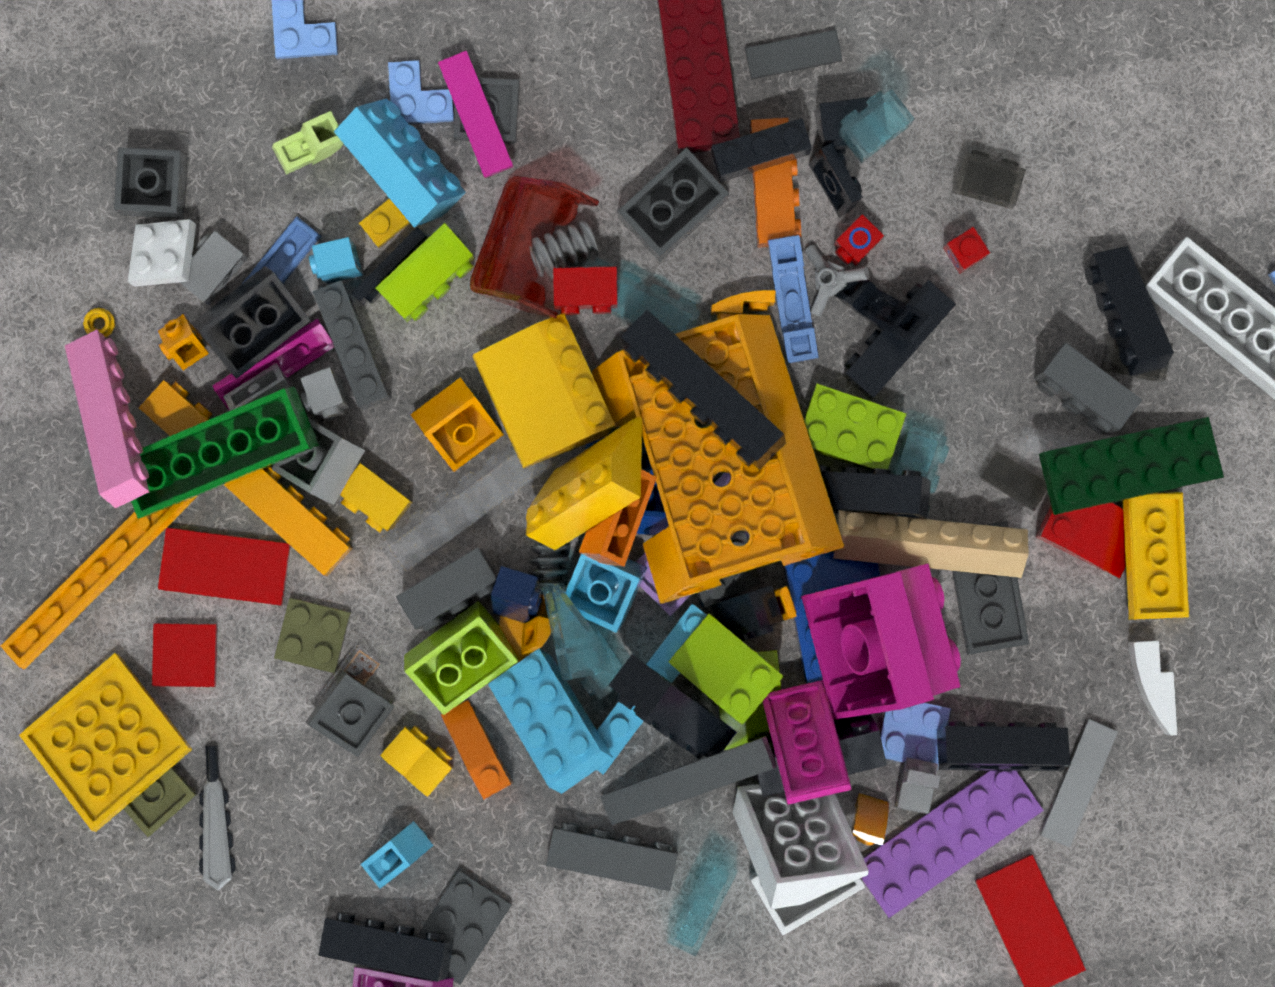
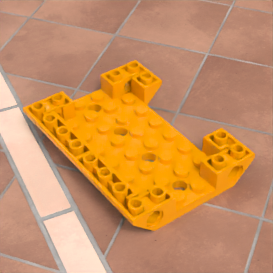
[592,314,844,604]

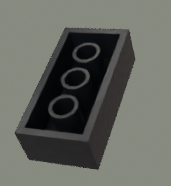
[609,654,737,760]
[747,714,887,797]

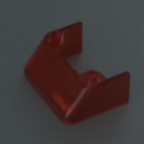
[470,176,599,319]

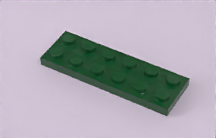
[1039,417,1224,515]

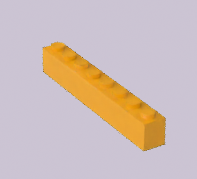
[139,380,353,576]

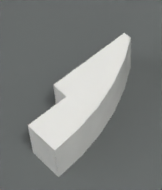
[1128,641,1177,736]

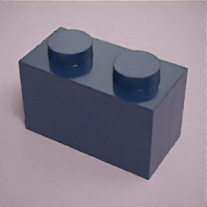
[491,566,543,623]

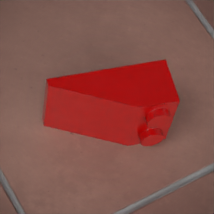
[1035,503,1126,579]

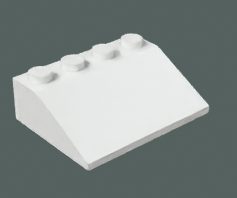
[733,784,869,909]

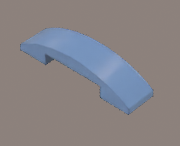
[768,235,819,363]

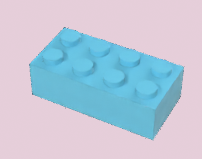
[334,98,466,227]
[488,648,613,794]

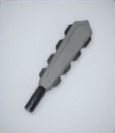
[199,746,236,891]

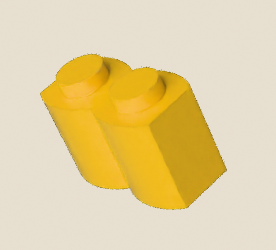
[380,725,454,797]

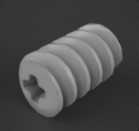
[529,220,599,277]

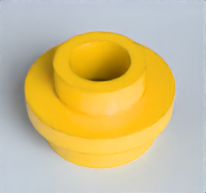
[83,308,115,338]

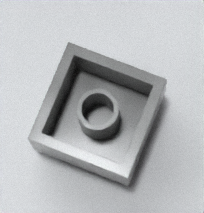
[272,418,365,505]

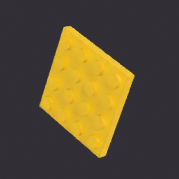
[19,653,192,832]

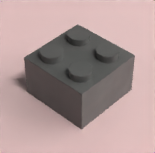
[114,147,188,219]

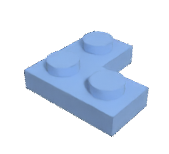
[272,0,338,59]
[388,60,454,124]

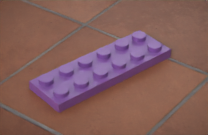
[861,771,1044,918]

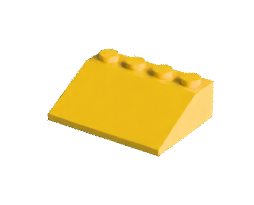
[472,314,616,469]
[526,416,642,550]

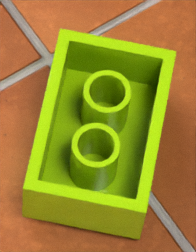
[804,384,906,471]

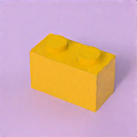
[340,463,413,533]

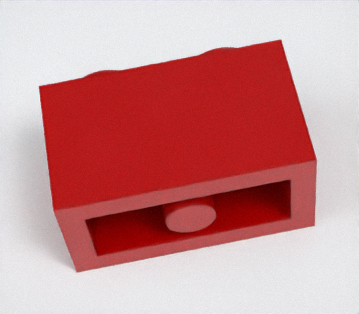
[553,267,618,315]

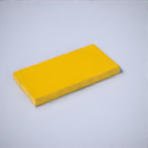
[1123,492,1189,620]

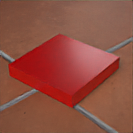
[152,623,217,687]

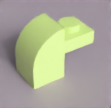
[272,111,344,175]

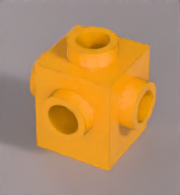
[158,314,209,371]

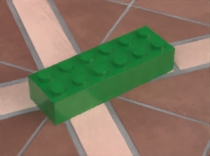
[131,387,319,519]

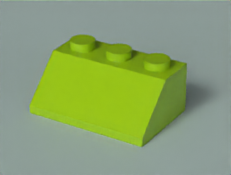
[376,223,475,322]
[404,601,518,715]

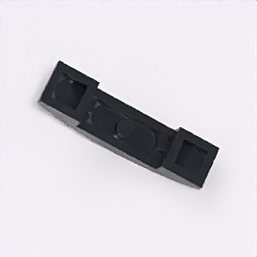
[834,280,933,344]

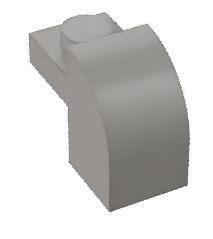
[894,757,940,814]

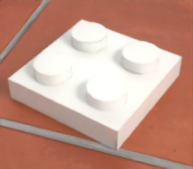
[128,219,196,287]

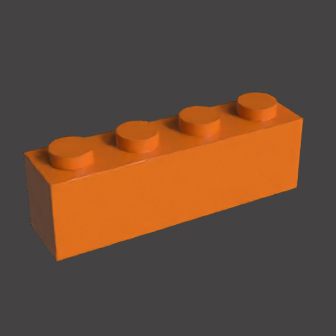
[750,118,801,248]

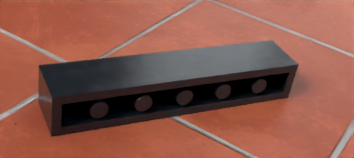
[620,310,786,470]

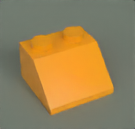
[410,377,504,472]

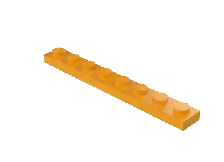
[0,495,199,670]

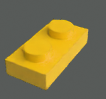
[359,198,410,248]

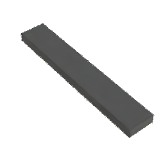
[600,736,777,825]

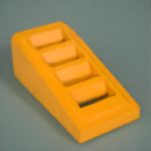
[774,586,797,620]

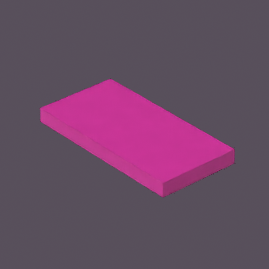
[762,680,851,804]

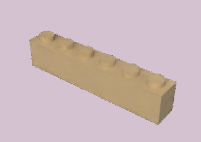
[833,510,1029,578]

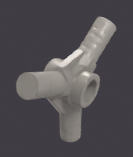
[804,245,869,317]

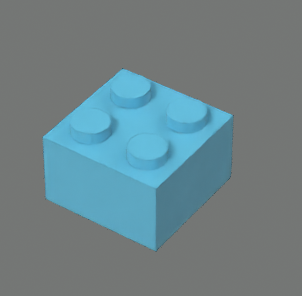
[559,554,648,633]

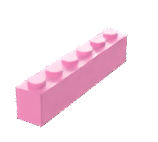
[65,330,149,508]

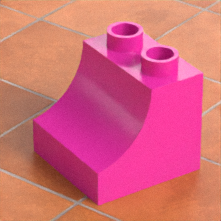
[801,563,961,720]

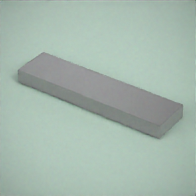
[1040,719,1118,848]

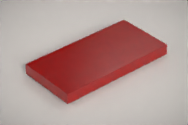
[157,528,291,606]
[974,854,1086,987]

